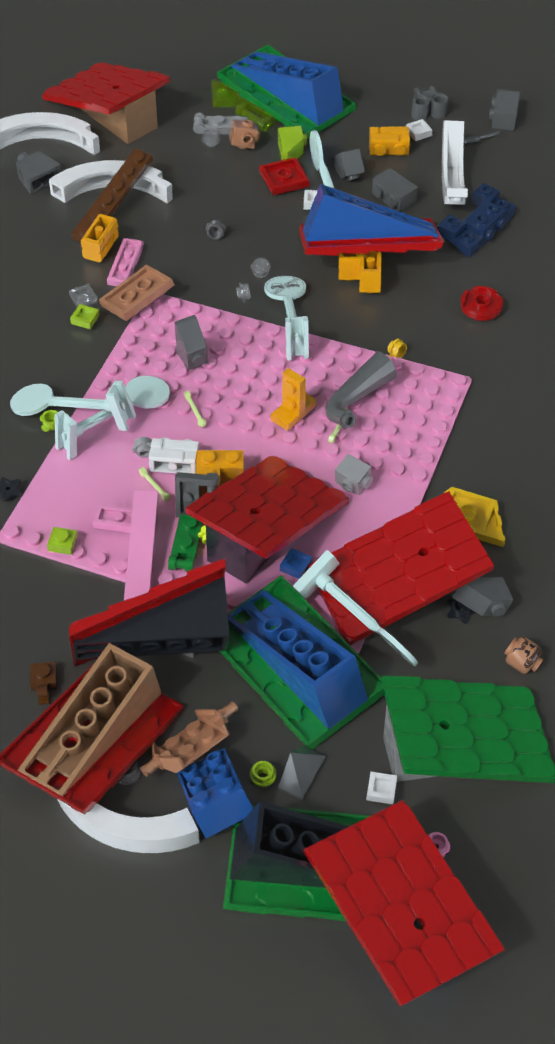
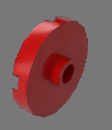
[461,286,503,321]

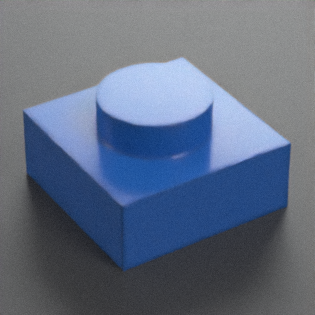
[280,548,313,579]

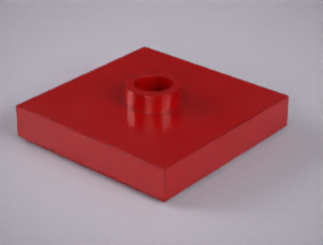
[259,157,310,195]

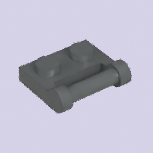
[175,472,219,517]

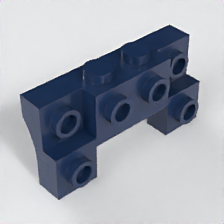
[437,183,516,257]

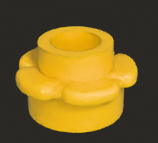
[387,338,407,358]

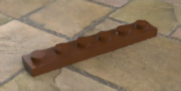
[71,148,153,243]

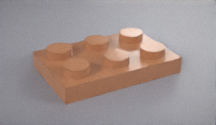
[99,265,174,321]

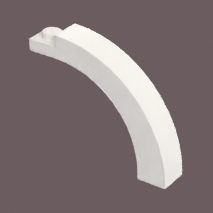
[0,112,100,155]
[442,121,468,205]
[49,160,173,203]
[57,799,199,853]

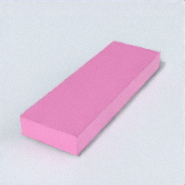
[107,238,144,286]

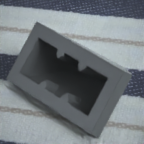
[278,746,326,800]

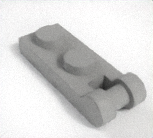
[193,113,247,134]

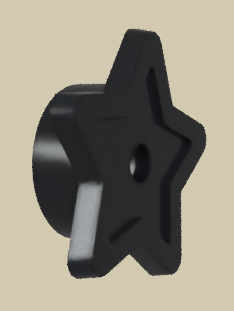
[0,477,22,502]
[447,599,476,624]

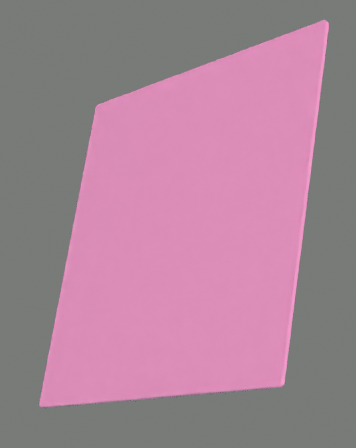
[0,294,472,654]

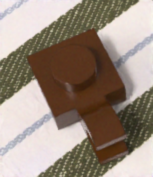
[30,662,57,705]

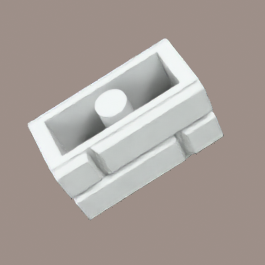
[149,437,199,474]

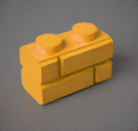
[369,126,410,156]
[81,214,119,263]

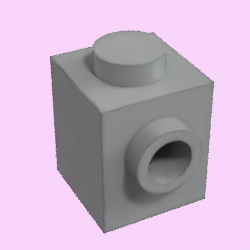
[335,454,373,495]

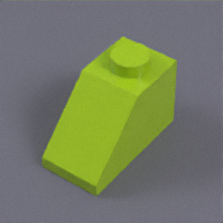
[278,126,307,160]

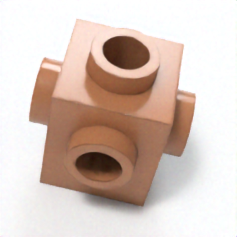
[229,119,260,150]

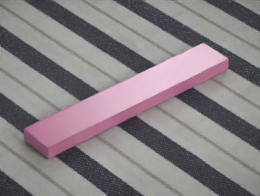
[124,490,159,600]

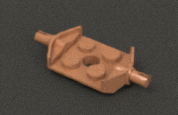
[140,701,238,777]

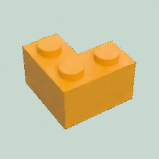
[339,251,381,293]
[196,450,244,496]

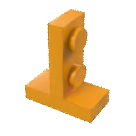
[270,368,317,431]

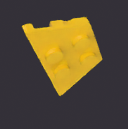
[444,487,505,547]

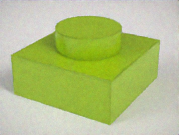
[70,304,100,329]
[47,527,78,555]

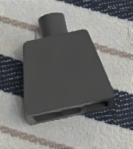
[16,151,62,195]

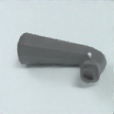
[325,351,397,429]

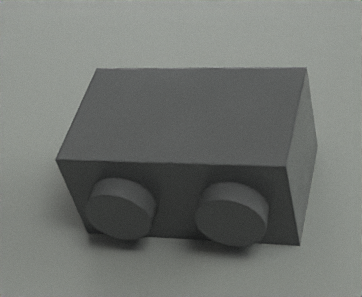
[489,89,520,131]
[372,168,418,212]

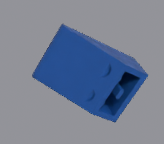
[177,748,253,839]

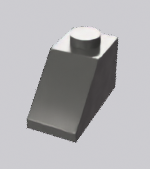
[331,148,365,181]
[175,315,208,370]
[450,577,513,617]

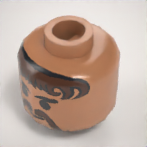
[504,636,543,674]

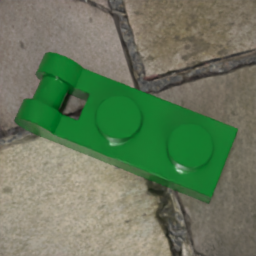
[168,514,204,572]

